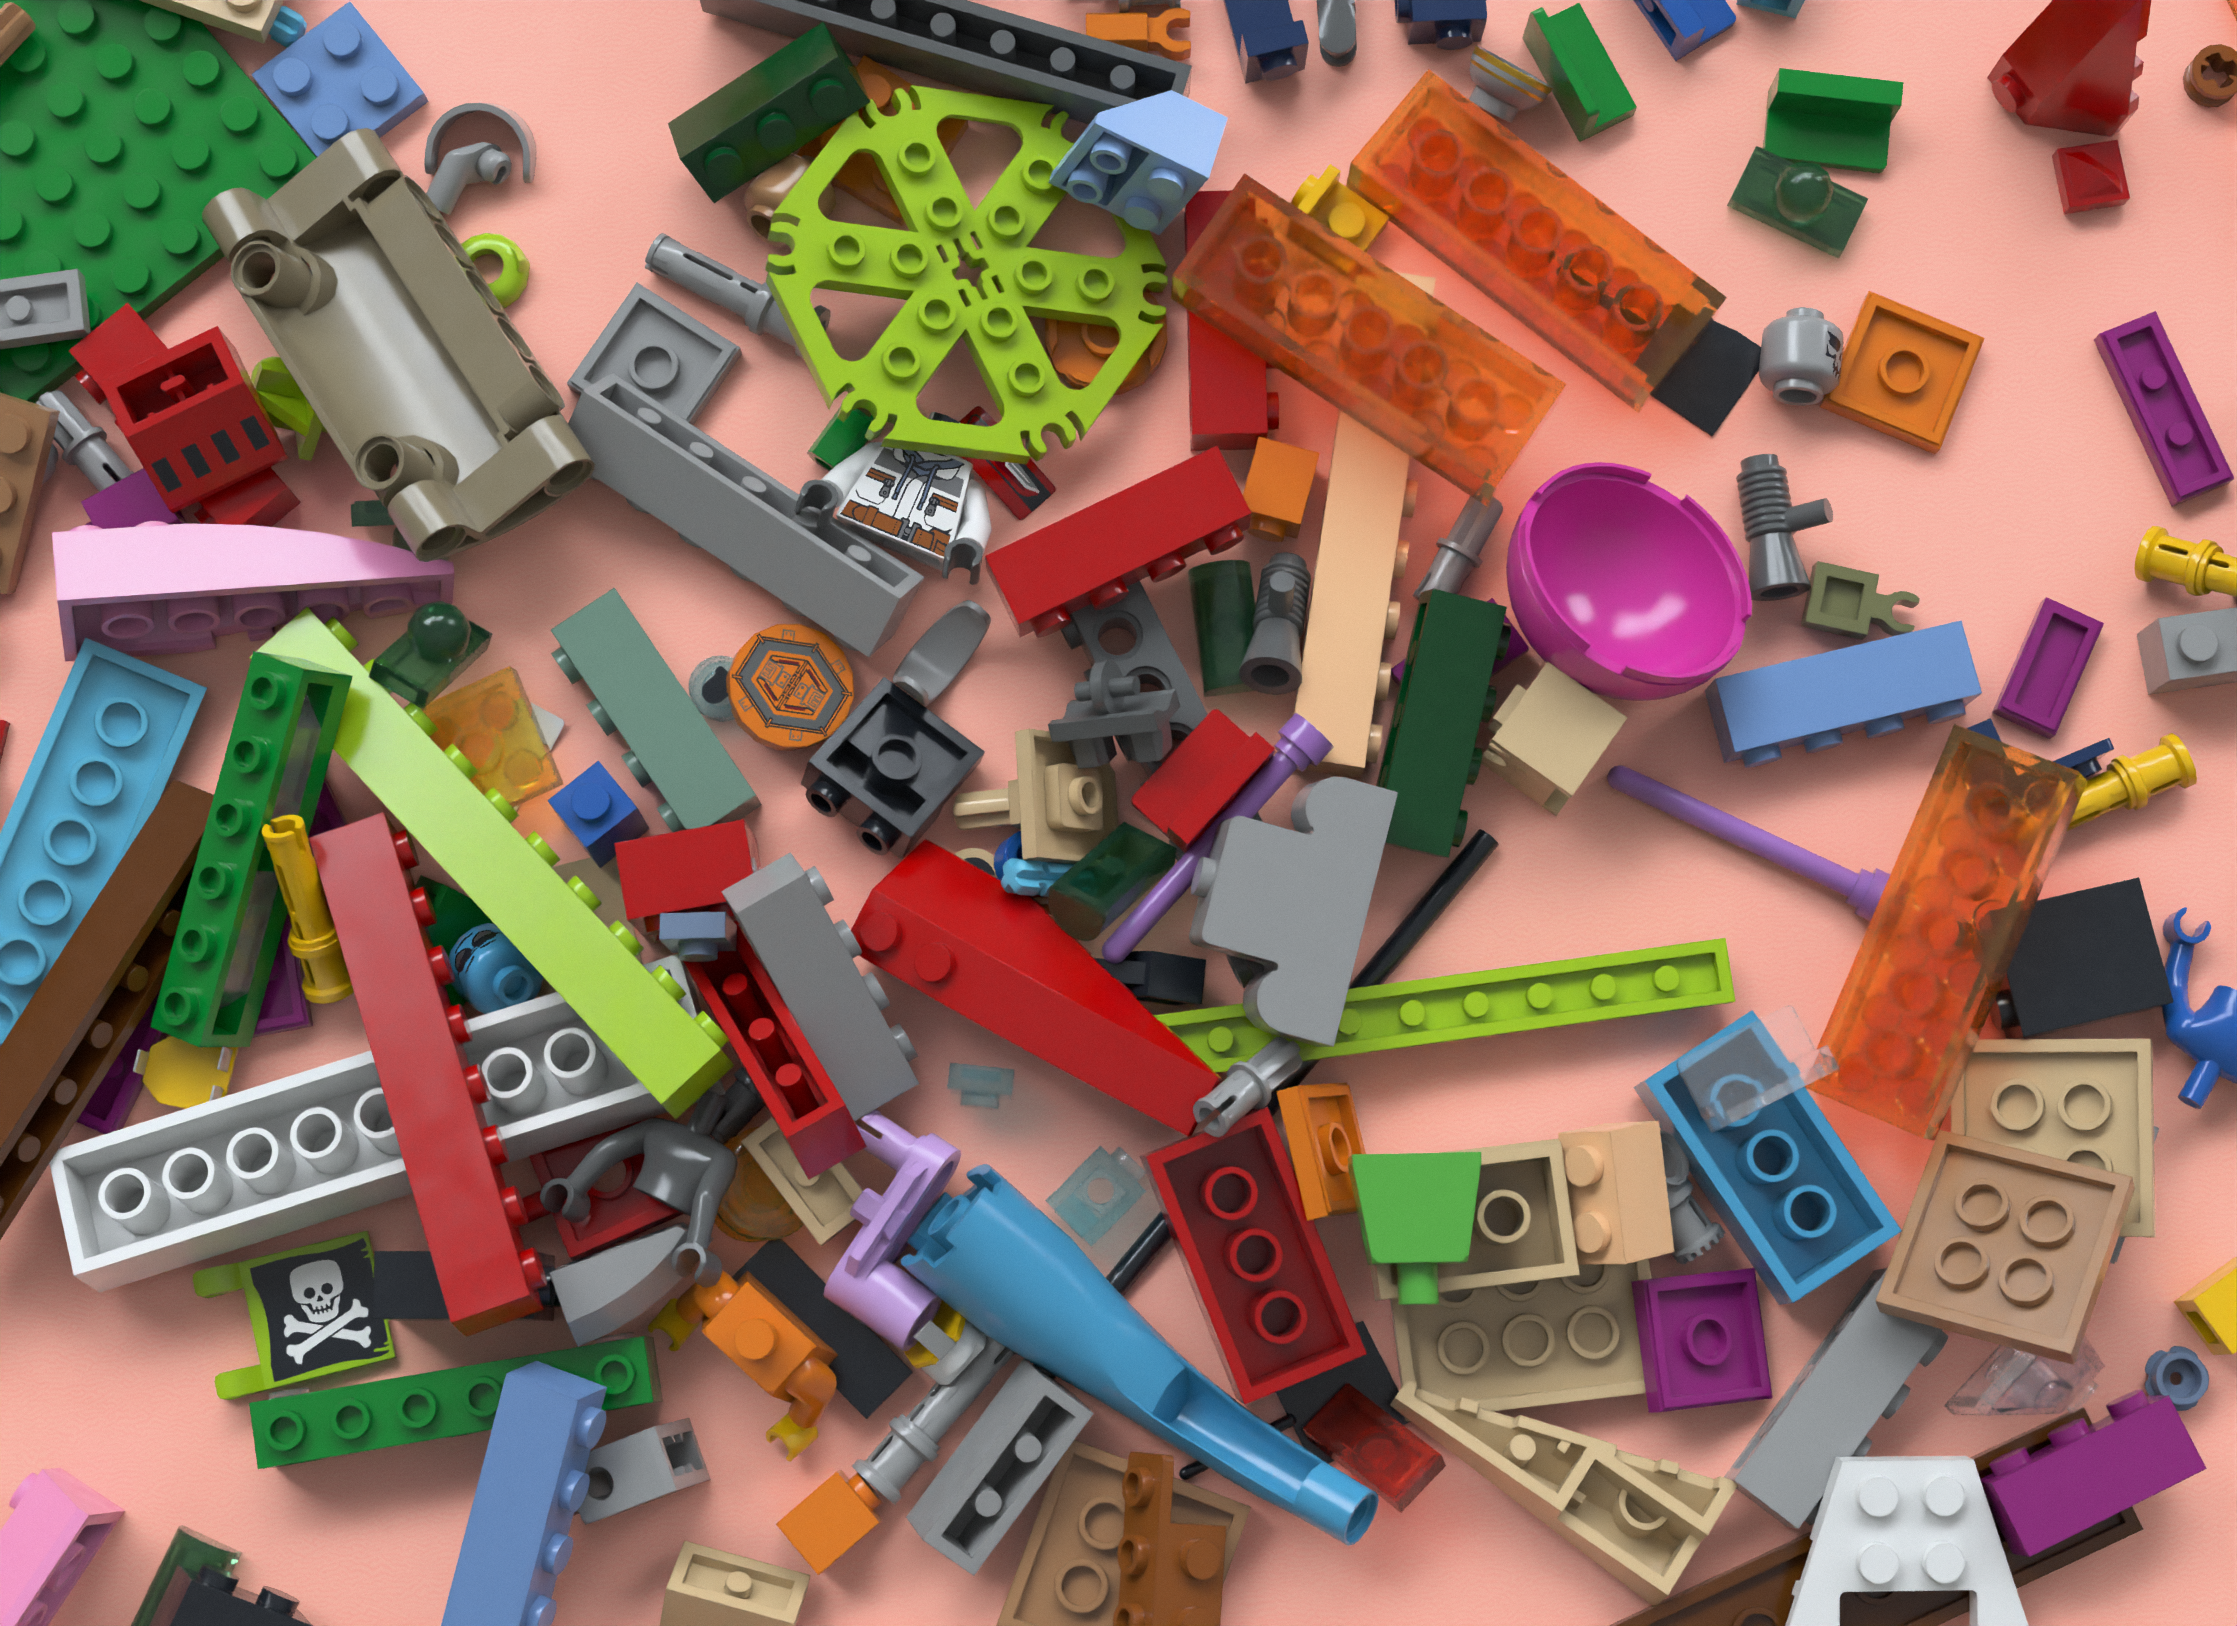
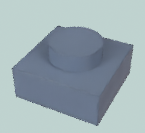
[659,912,737,962]

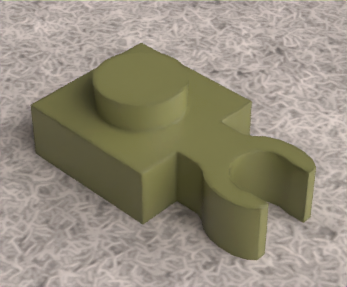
[1801,561,1920,640]

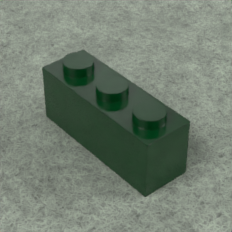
[668,22,870,203]

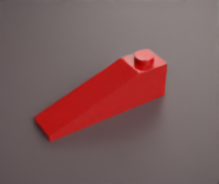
[1987,0,2151,137]

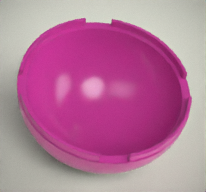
[1506,462,1752,701]

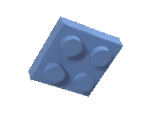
[251,1,429,157]

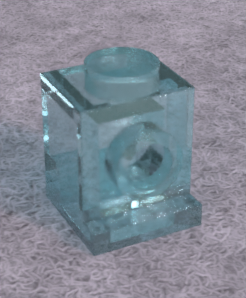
[1045,1145,1147,1249]

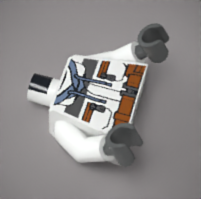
[794,412,992,585]

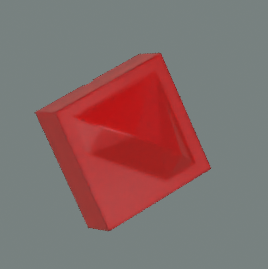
[2052,139,2130,214]

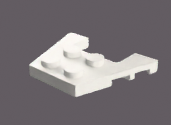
[1785,1456,2029,1626]

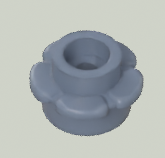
[2145,1346,2209,1411]

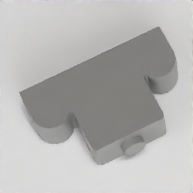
[1189,776,1398,1047]

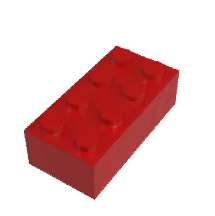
[1139,1107,1367,1405]

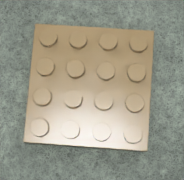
[1390,1138,1652,1422]

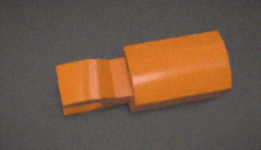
[1086,8,1191,61]

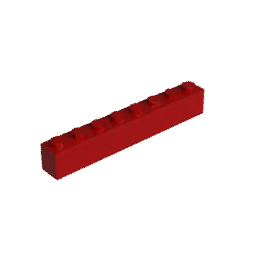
[309,812,547,1337]

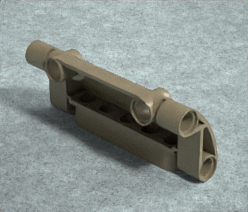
[202,128,595,562]

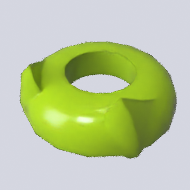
[461,233,530,309]

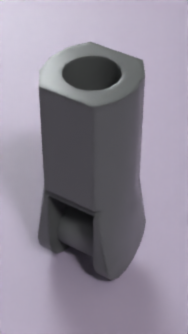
[1317,0,1357,67]

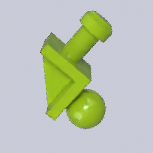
[251,356,328,461]

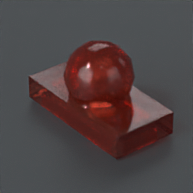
[1303,1382,1446,1513]

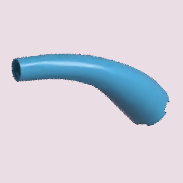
[900,1164,1379,1546]

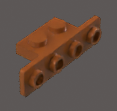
[1113,1452,1226,1626]

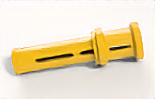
[2134,526,2237,597]
[1999,733,2197,854]
[261,815,354,1004]

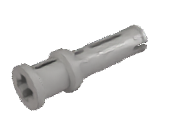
[645,233,831,359]
[852,1336,1016,1505]

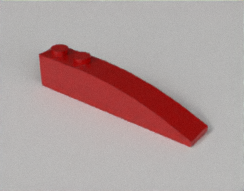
[851,839,1222,1137]

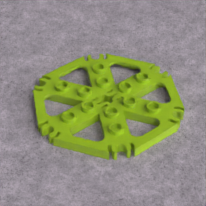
[765,85,1168,464]

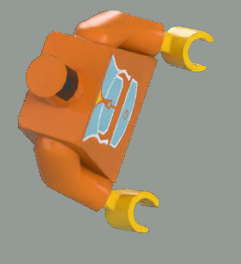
[648,1271,838,1462]

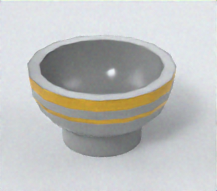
[1469,45,1554,123]

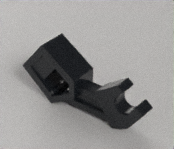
[1094,951,1206,1007]

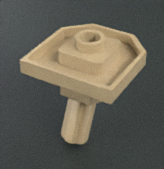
[953,728,1119,866]

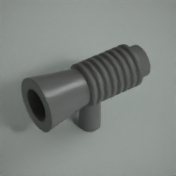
[1736,454,1833,601]
[1239,552,1311,695]

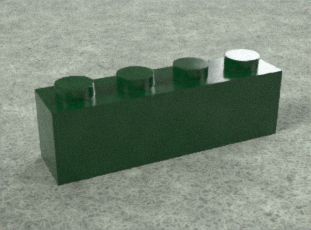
[1376,589,1511,858]

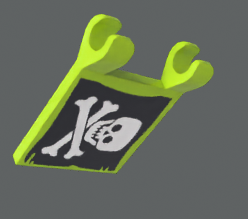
[192,1231,397,1400]

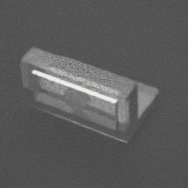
[1676,1005,1839,1133]

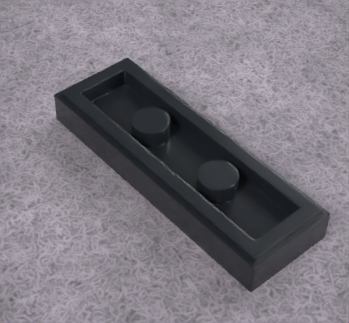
[732,1233,914,1419]

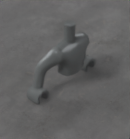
[540,1089,738,1288]

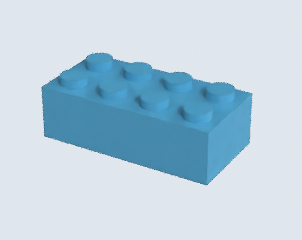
[1633,1010,1902,1305]

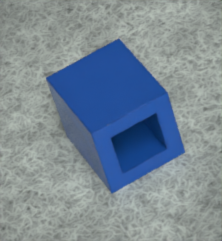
[547,761,650,868]

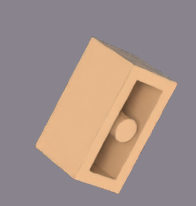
[1558,1121,1674,1265]

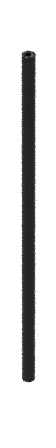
[1034,829,1499,1379]

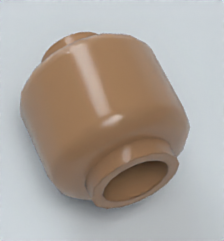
[743,154,837,247]

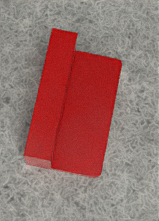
[1131,709,1275,853]

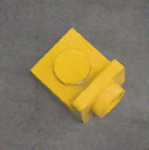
[1290,164,1389,273]

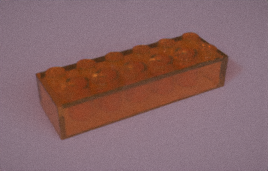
[1346,69,1727,413]
[1171,173,1567,507]
[1802,724,2088,1141]

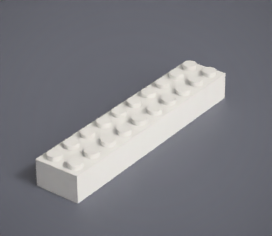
[49,954,725,1293]

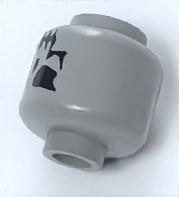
[1759,307,1844,406]

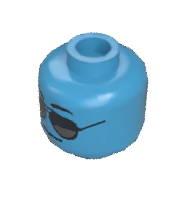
[449,923,544,1014]

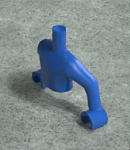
[2162,907,2237,1109]

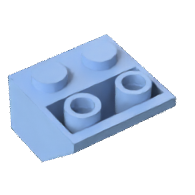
[1048,90,1228,235]

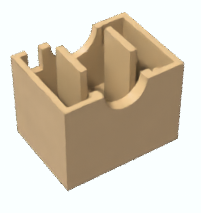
[1481,661,1628,816]

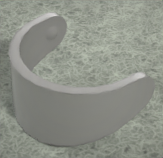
[424,102,536,183]
[893,600,991,706]

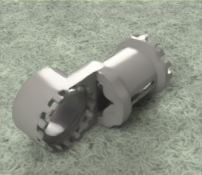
[1660,1130,1726,1265]

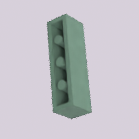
[551,588,762,832]

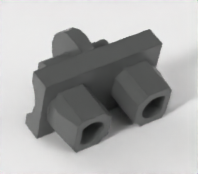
[1048,660,1181,769]

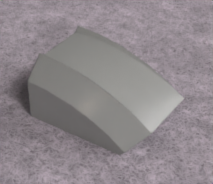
[550,1222,714,1347]

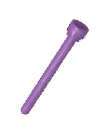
[1102,713,1333,964]
[1607,765,1900,925]

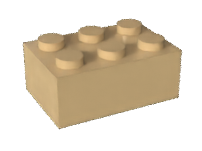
[1370,1142,1580,1301]

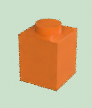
[1243,437,1320,542]
[776,1470,883,1575]

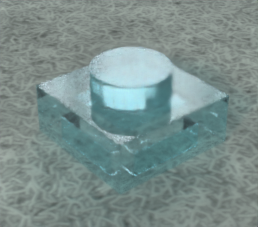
[947,1063,1016,1110]

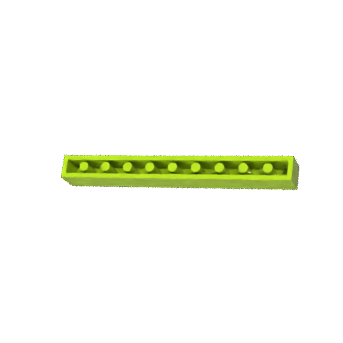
[249,607,734,1119]

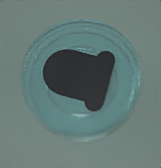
[688,655,735,722]

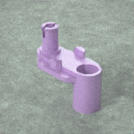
[823,1109,961,1351]

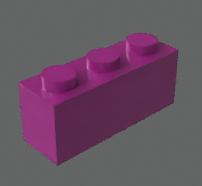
[1980,1389,2207,1557]

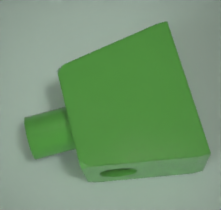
[1348,1152,1482,1305]

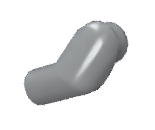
[426,142,512,215]

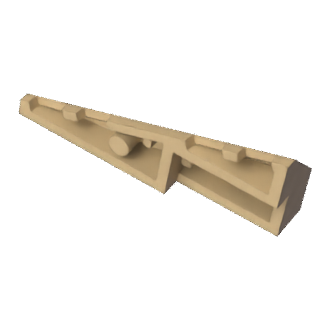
[1390,1380,1738,1606]

